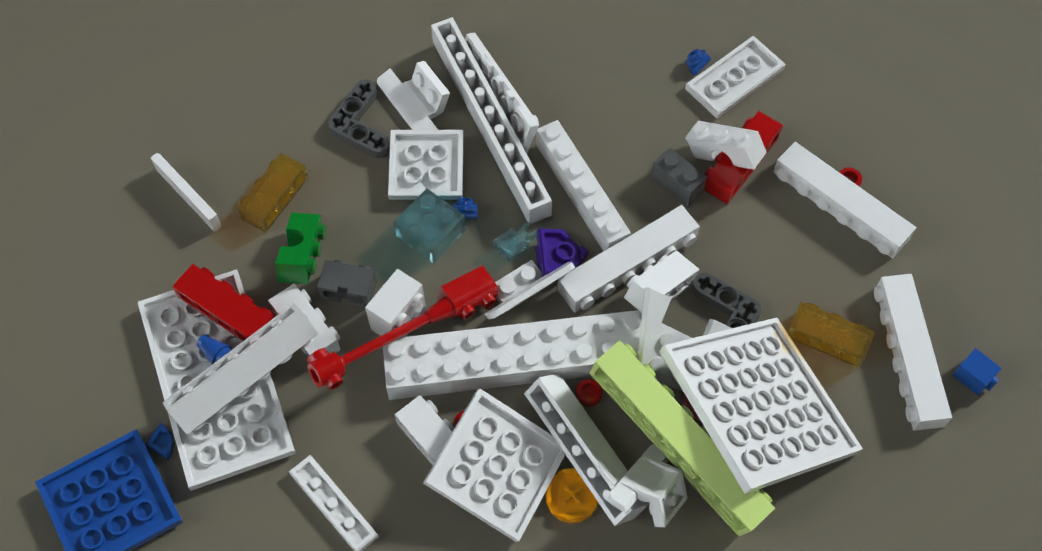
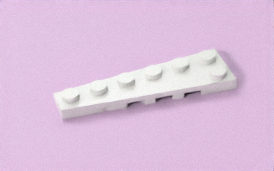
[465,33,539,154]

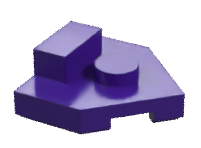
[535,228,589,277]

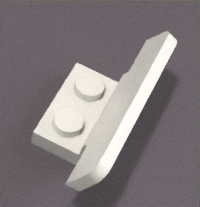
[377,61,450,130]
[485,260,575,319]
[608,444,688,528]

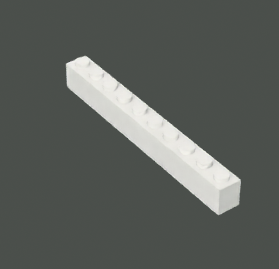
[431,17,552,225]

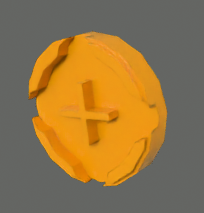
[545,468,598,524]

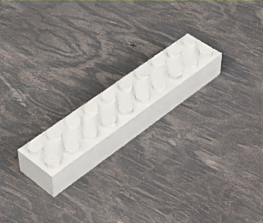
[383,310,642,400]

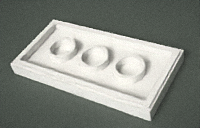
[685,36,786,119]

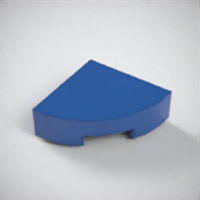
[145,423,174,460]

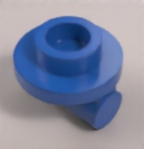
[685,49,711,75]
[453,198,478,219]

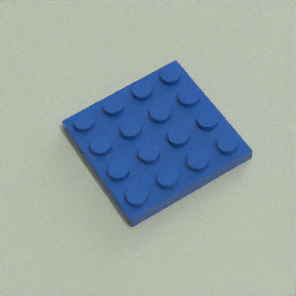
[35,429,183,551]

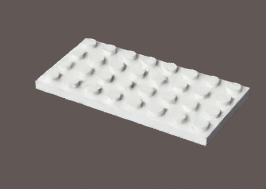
[138,269,296,491]

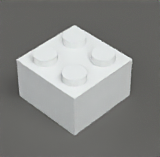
[365,269,426,337]

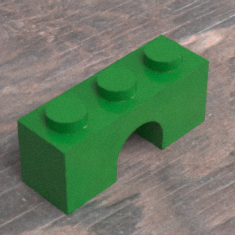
[275,212,326,284]

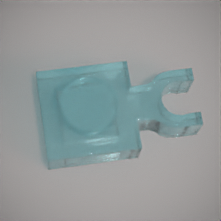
[493,221,537,262]

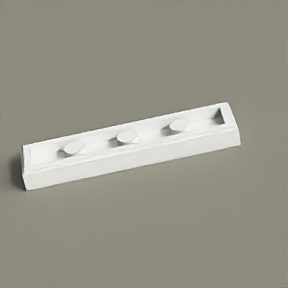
[150,153,221,232]
[289,455,379,551]

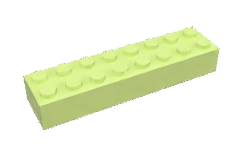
[590,340,775,537]

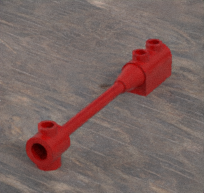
[307,265,498,390]

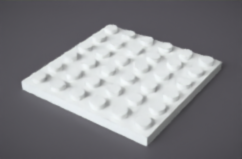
[659,318,863,494]

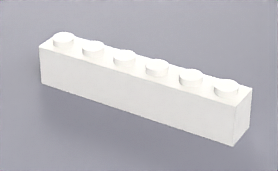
[536,120,631,252]
[773,142,917,259]
[557,205,700,313]
[874,274,952,431]
[163,303,318,434]
[524,373,650,526]

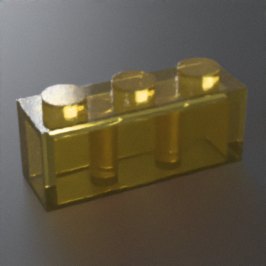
[237,153,308,233]
[787,301,875,368]

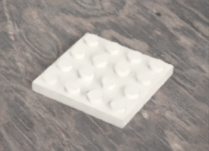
[423,388,565,542]

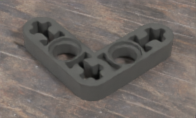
[328,80,390,158]
[692,273,761,327]

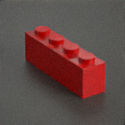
[704,110,783,204]
[172,264,275,341]

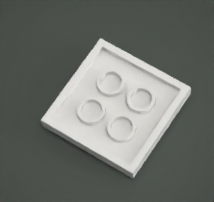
[388,130,464,200]

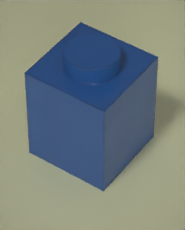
[952,348,1002,395]

